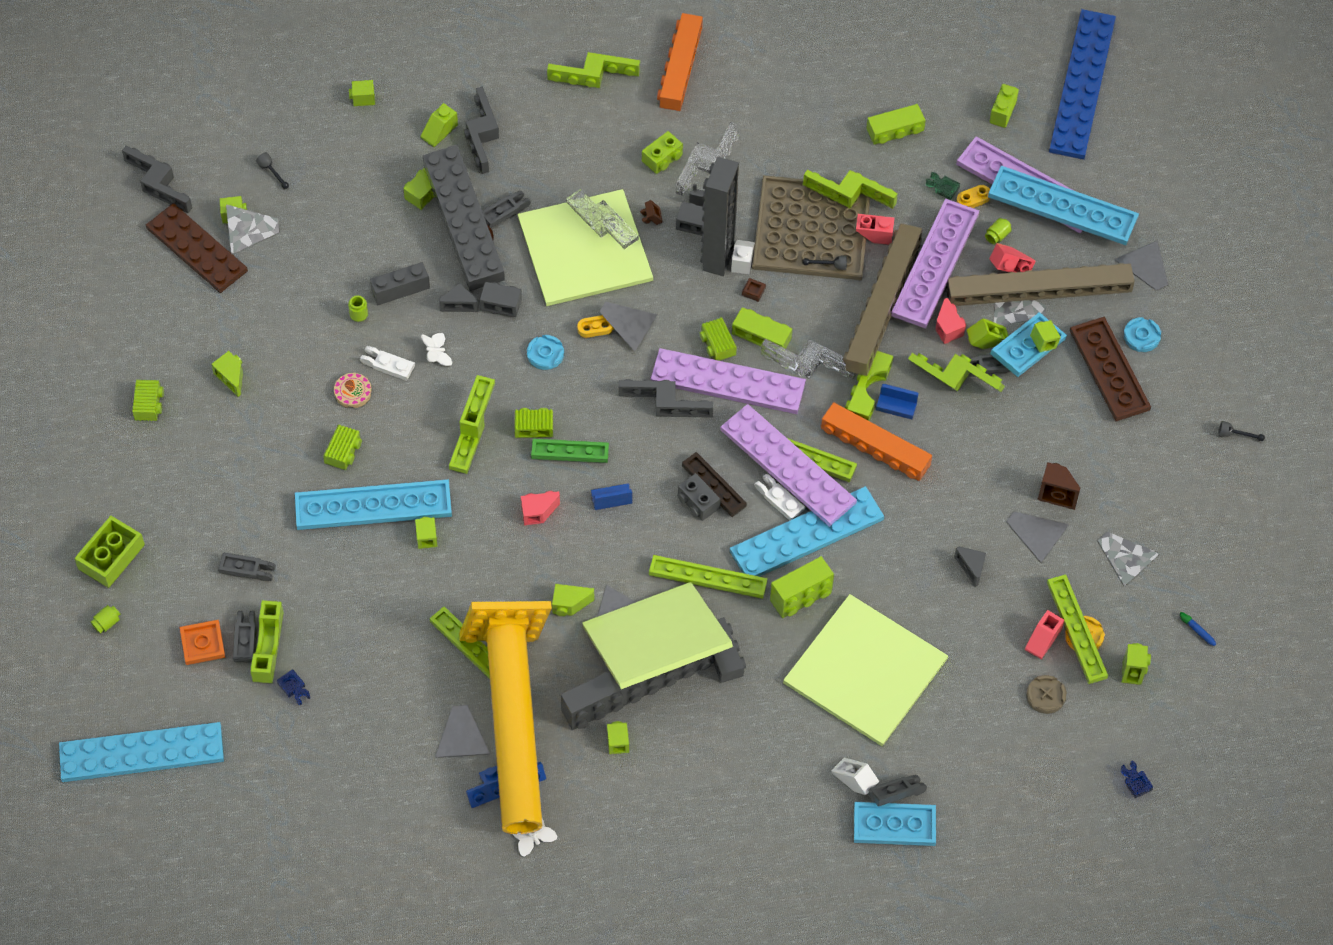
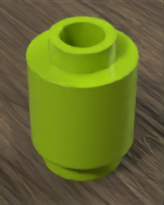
[985,218,1012,245]
[348,295,368,322]
[90,605,121,634]

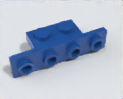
[466,762,546,808]

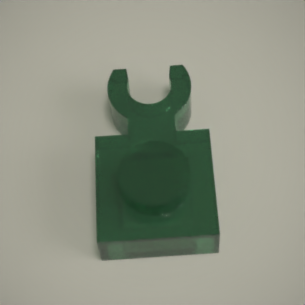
[926,172,960,200]

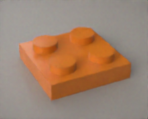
[179,619,226,665]

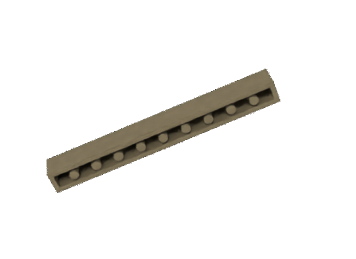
[843,223,922,376]
[946,263,1135,306]

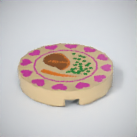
[334,373,372,408]

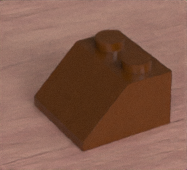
[1038,462,1081,510]

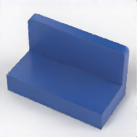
[876,384,919,420]
[591,483,632,510]

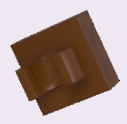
[640,200,663,225]

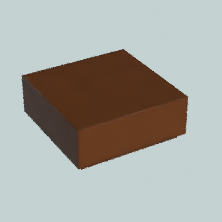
[742,278,766,302]

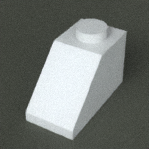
[731,240,755,275]
[831,758,879,795]

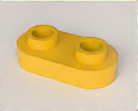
[956,185,990,208]
[577,315,614,338]

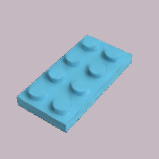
[990,312,1067,377]
[854,802,936,846]

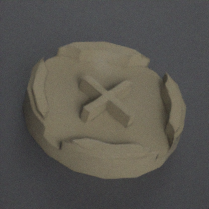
[1026,675,1067,714]

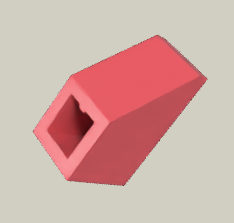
[856,214,894,245]
[989,243,1036,273]
[935,298,966,344]
[521,491,560,526]
[1025,610,1064,660]

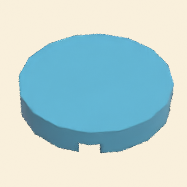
[1124,317,1161,352]
[527,335,564,370]

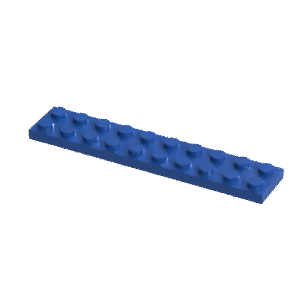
[1049,9,1116,160]

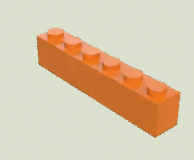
[657,13,703,111]
[821,402,932,481]

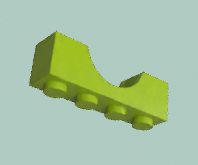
[845,351,893,421]
[250,600,284,683]

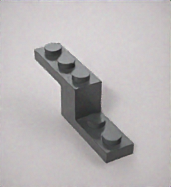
[464,86,499,174]
[122,146,192,213]
[619,379,713,418]

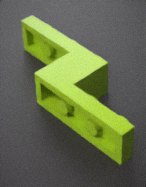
[547,52,640,88]
[803,170,898,209]
[908,353,1005,392]
[449,375,495,474]

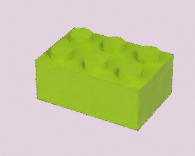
[74,515,145,588]
[770,556,834,618]

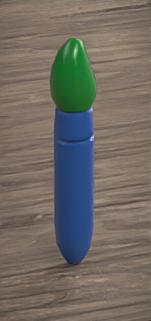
[1180,612,1216,646]

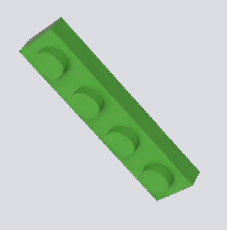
[531,439,609,463]

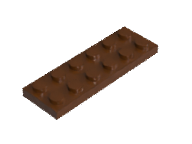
[146,203,248,293]
[1070,316,1151,421]

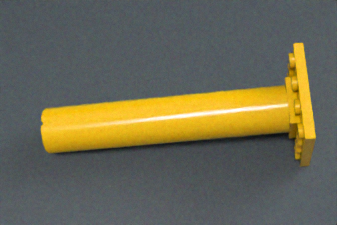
[459,601,552,834]

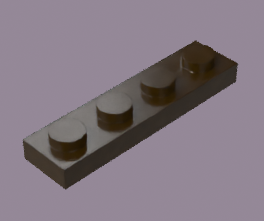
[682,452,747,517]

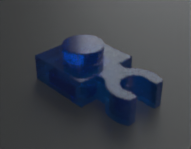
[277,669,310,705]
[1121,760,1153,798]

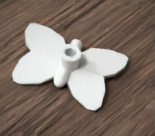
[421,333,452,366]
[513,819,558,857]

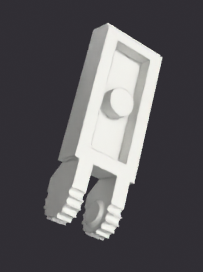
[360,346,415,381]
[754,474,805,521]

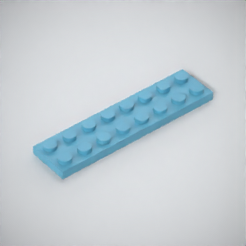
[988,166,1139,245]
[295,479,452,530]
[730,486,884,577]
[59,722,224,782]

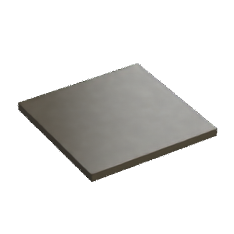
[752,175,870,280]

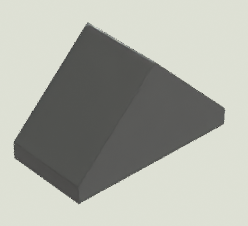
[439,283,478,312]
[954,546,986,587]

